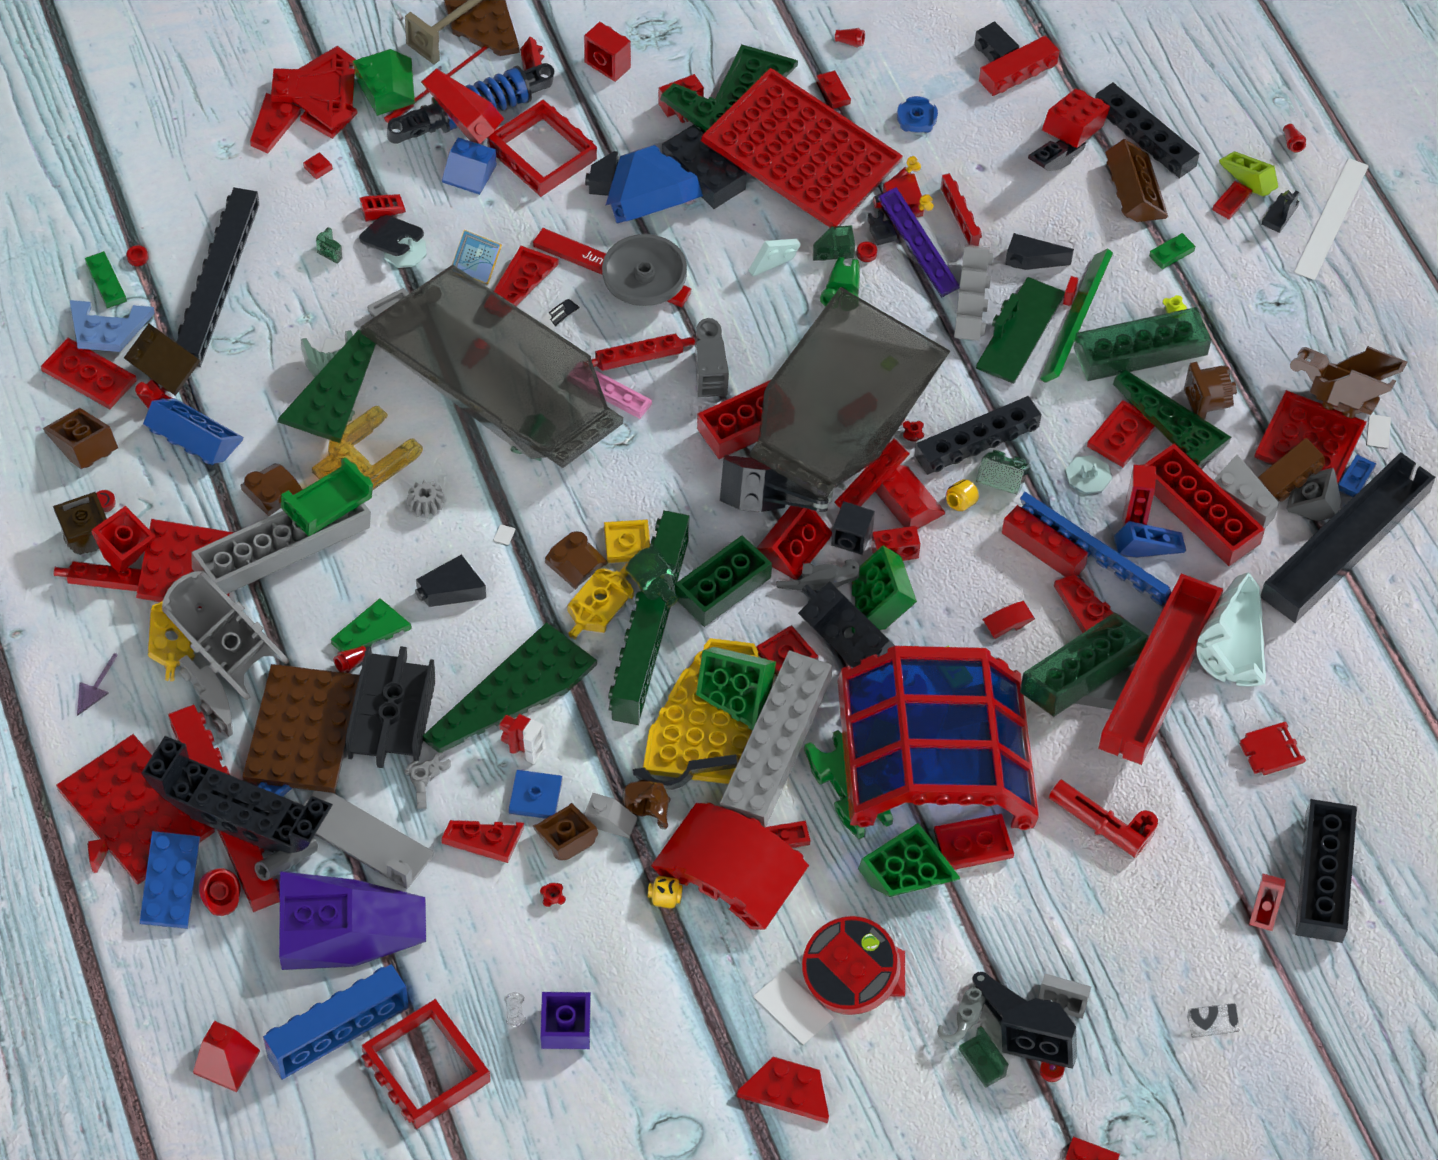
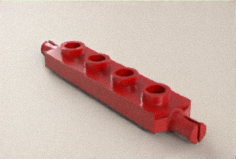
[583,333,695,371]
[54,561,141,591]

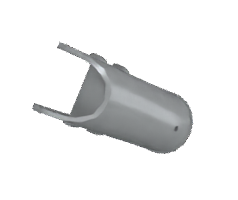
[162,571,289,700]

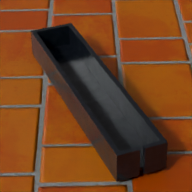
[1261,452,1436,623]

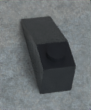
[1005,233,1074,270]

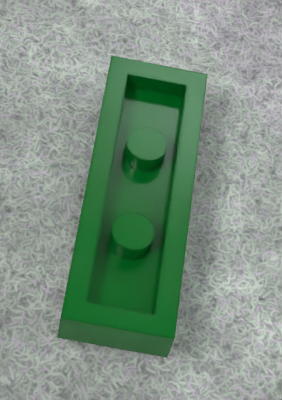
[85,251,127,308]

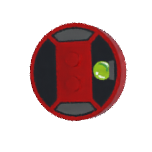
[802,916,901,1015]

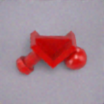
[135,379,172,409]

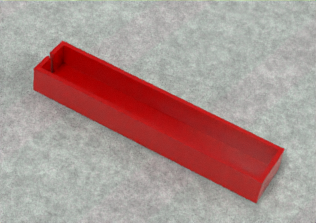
[1098,573,1223,765]

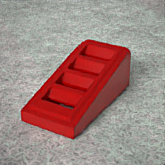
[359,194,406,222]

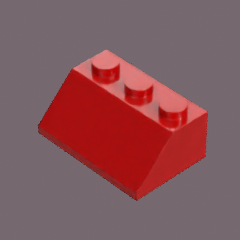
[875,465,945,529]
[757,506,832,580]

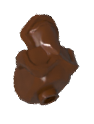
[622,780,671,830]

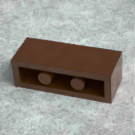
[1257,438,1325,502]

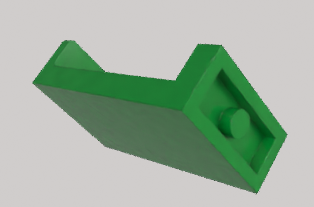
[281,457,373,537]

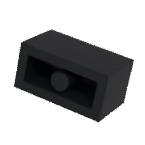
[974,21,1020,62]

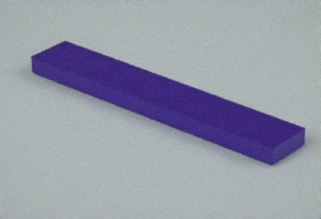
[878,187,960,298]

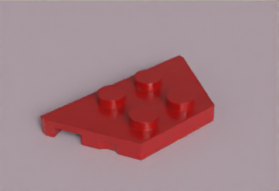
[737,1057,829,1123]

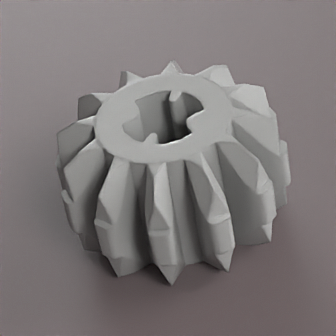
[407,480,445,518]

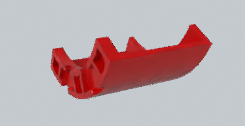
[651,802,809,930]

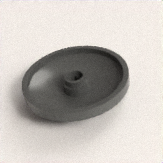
[602,234,687,306]

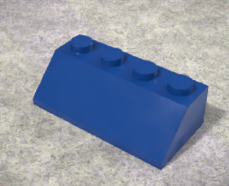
[143,398,244,465]

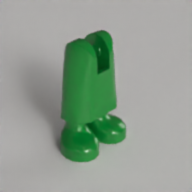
[820,257,860,312]

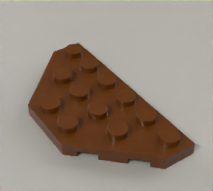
[444,0,520,56]

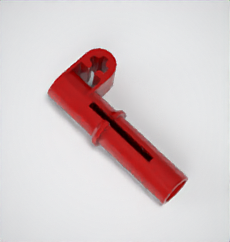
[1049,779,1158,858]

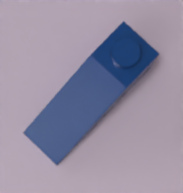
[1114,521,1187,558]

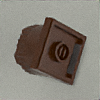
[1184,362,1237,420]

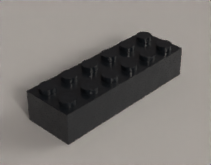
[1295,799,1357,943]

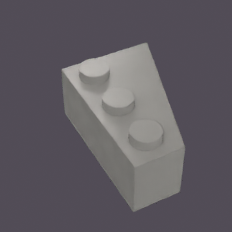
[1214,455,1279,528]

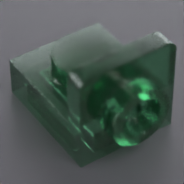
[316,227,343,264]

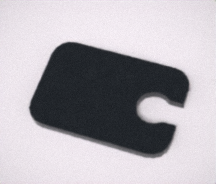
[359,215,424,256]

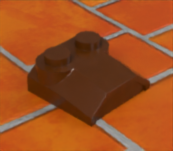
[240,463,303,516]
[545,531,608,590]
[533,803,598,860]

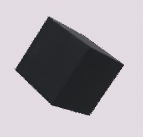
[831,501,875,555]

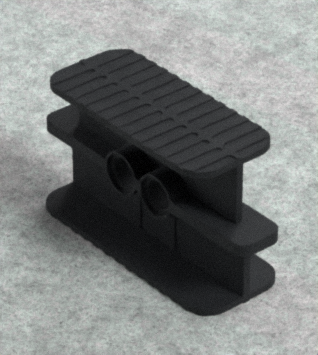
[346,646,435,768]

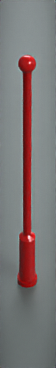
[384,46,488,123]

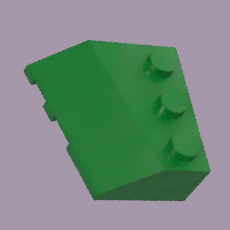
[852,546,917,634]
[696,647,776,731]
[858,823,960,897]

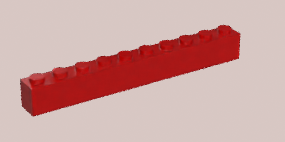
[168,704,280,912]

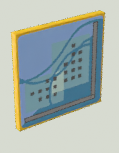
[450,230,502,284]

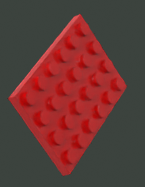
[56,734,215,885]

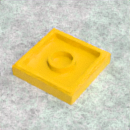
[604,519,651,563]

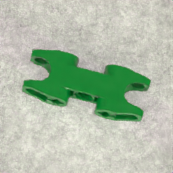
[804,730,893,839]

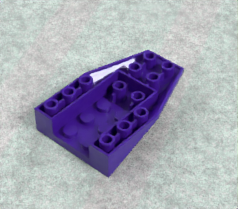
[279,871,426,970]

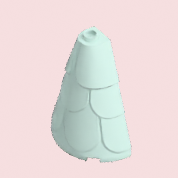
[1196,572,1266,686]

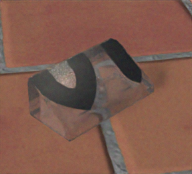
[1187,1003,1240,1038]

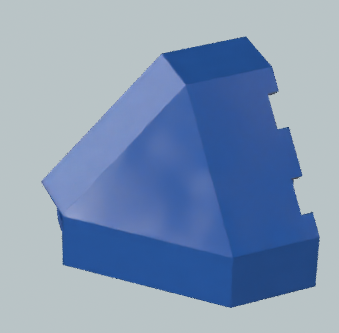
[605,145,703,223]

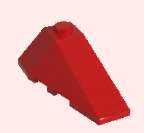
[421,68,504,144]

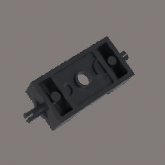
[798,581,895,678]

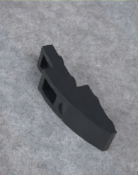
[1028,140,1086,171]

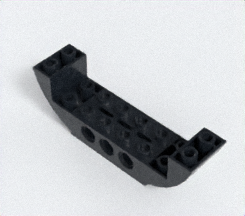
[141,736,333,853]

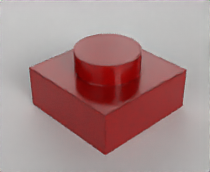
[303,152,333,180]

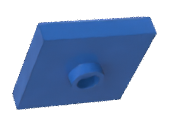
[509,770,563,819]

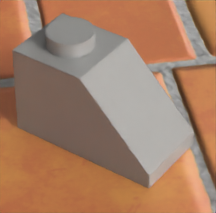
[585,793,637,839]

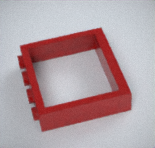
[487,99,597,197]
[361,999,491,1129]

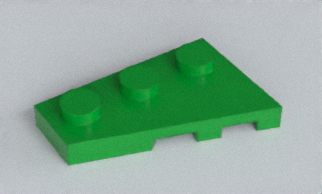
[331,598,412,652]

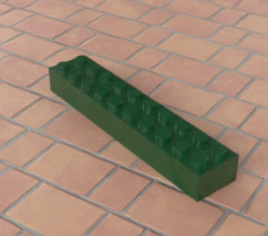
[608,510,690,726]

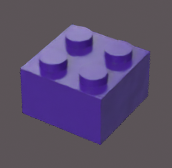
[540,992,591,1049]

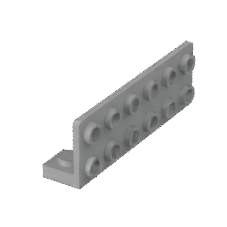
[295,791,434,889]

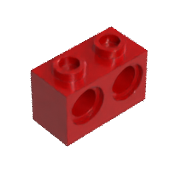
[871,526,921,561]

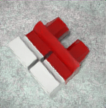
[499,714,546,765]

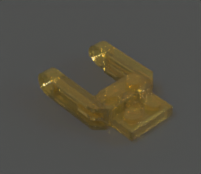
[312,406,423,490]

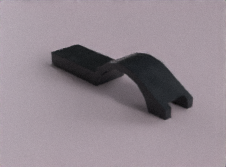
[633,754,739,790]

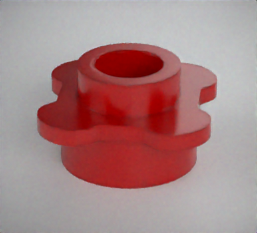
[903,421,925,442]
[540,883,566,907]

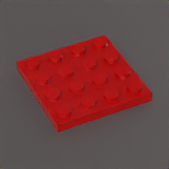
[1254,390,1367,483]
[136,519,235,609]

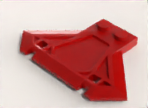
[271,46,356,130]

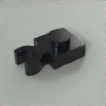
[868,210,897,246]

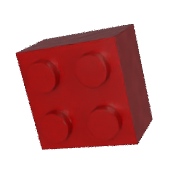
[584,22,631,82]

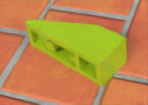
[1219,151,1279,196]

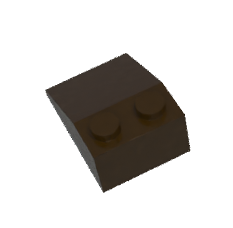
[124,323,201,396]

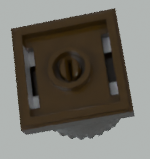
[53,491,107,555]

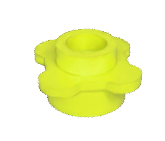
[1162,295,1187,316]

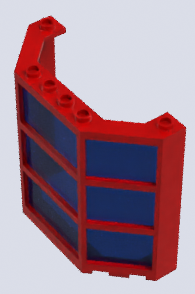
[838,646,1039,830]

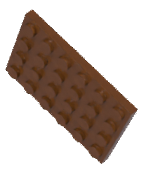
[242,664,360,793]

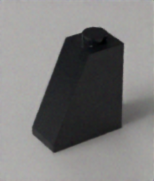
[415,554,487,607]

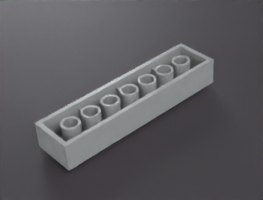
[192,503,371,594]
[720,651,832,828]

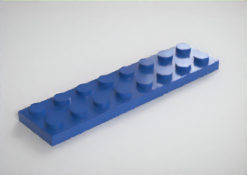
[1020,492,1171,605]

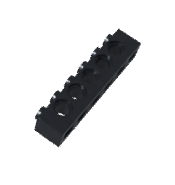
[1095,82,1200,179]
[914,396,1042,475]

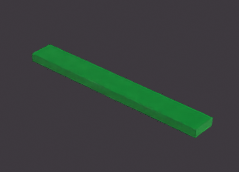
[1040,248,1113,383]

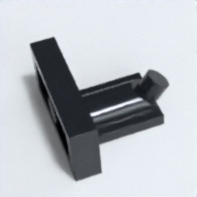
[1261,190,1300,233]

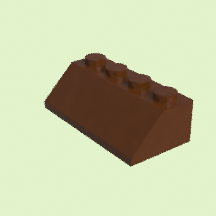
[1105,139,1169,222]

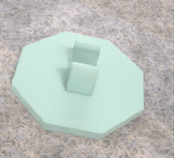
[384,237,427,268]
[1065,455,1112,494]

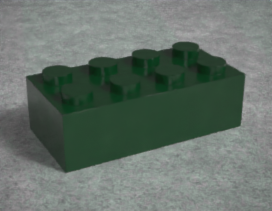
[675,535,772,627]

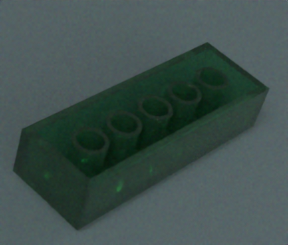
[1074,307,1212,381]
[1020,612,1149,717]

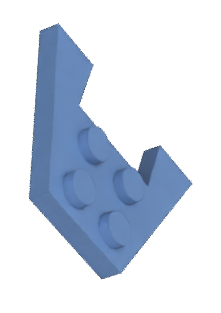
[70,300,155,352]

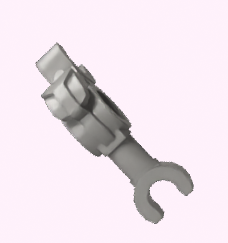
[405,752,451,809]

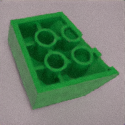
[353,49,415,116]

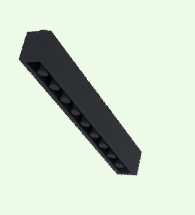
[175,187,260,367]

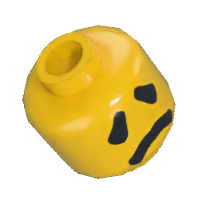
[648,876,683,908]

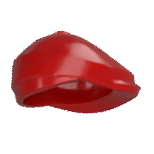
[199,868,241,916]

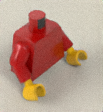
[873,156,934,217]

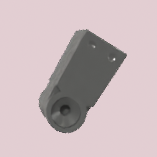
[695,318,729,397]

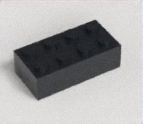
[662,124,746,209]

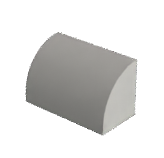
[1038,974,1091,1019]

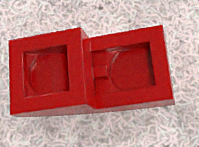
[982,600,1035,639]

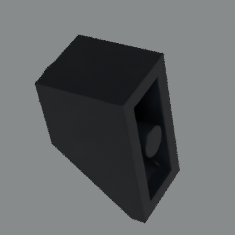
[585,151,618,196]

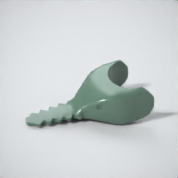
[301,330,355,422]

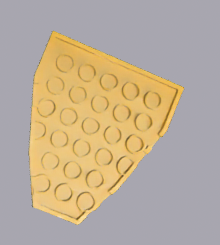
[643,638,759,784]

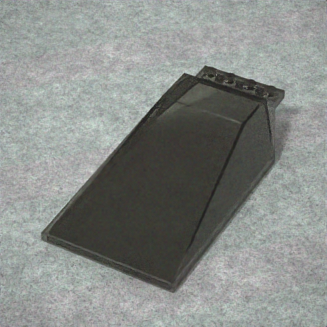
[360,264,623,468]
[749,287,950,500]

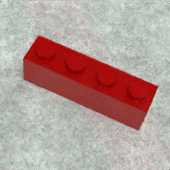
[979,35,1060,96]
[1122,464,1156,527]
[1002,505,1088,577]

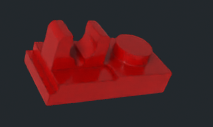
[520,37,545,70]

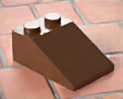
[43,408,118,469]

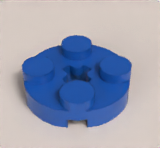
[897,96,938,133]

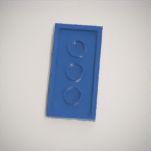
[140,831,200,929]

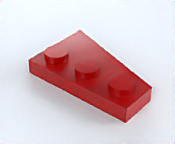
[1054,574,1126,637]
[442,820,524,863]

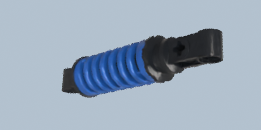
[387,63,555,144]

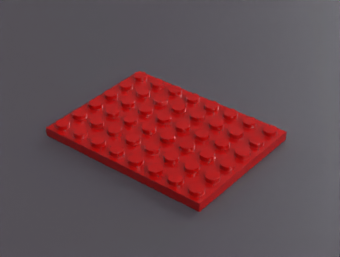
[701,68,903,231]

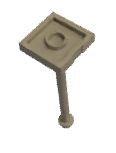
[405,0,482,65]

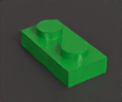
[1149,233,1196,269]

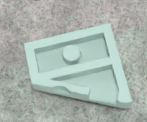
[748,239,801,276]

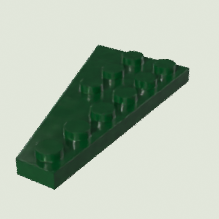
[700,44,798,133]
[1113,370,1232,467]

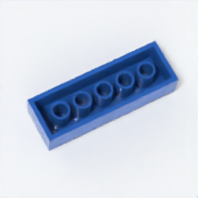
[263,964,409,1080]

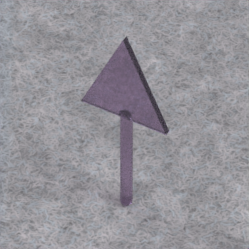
[77,653,118,716]

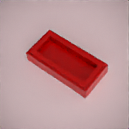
[1212,181,1252,220]

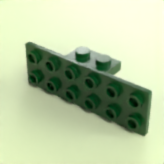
[976,277,1065,384]

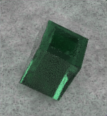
[812,225,855,261]

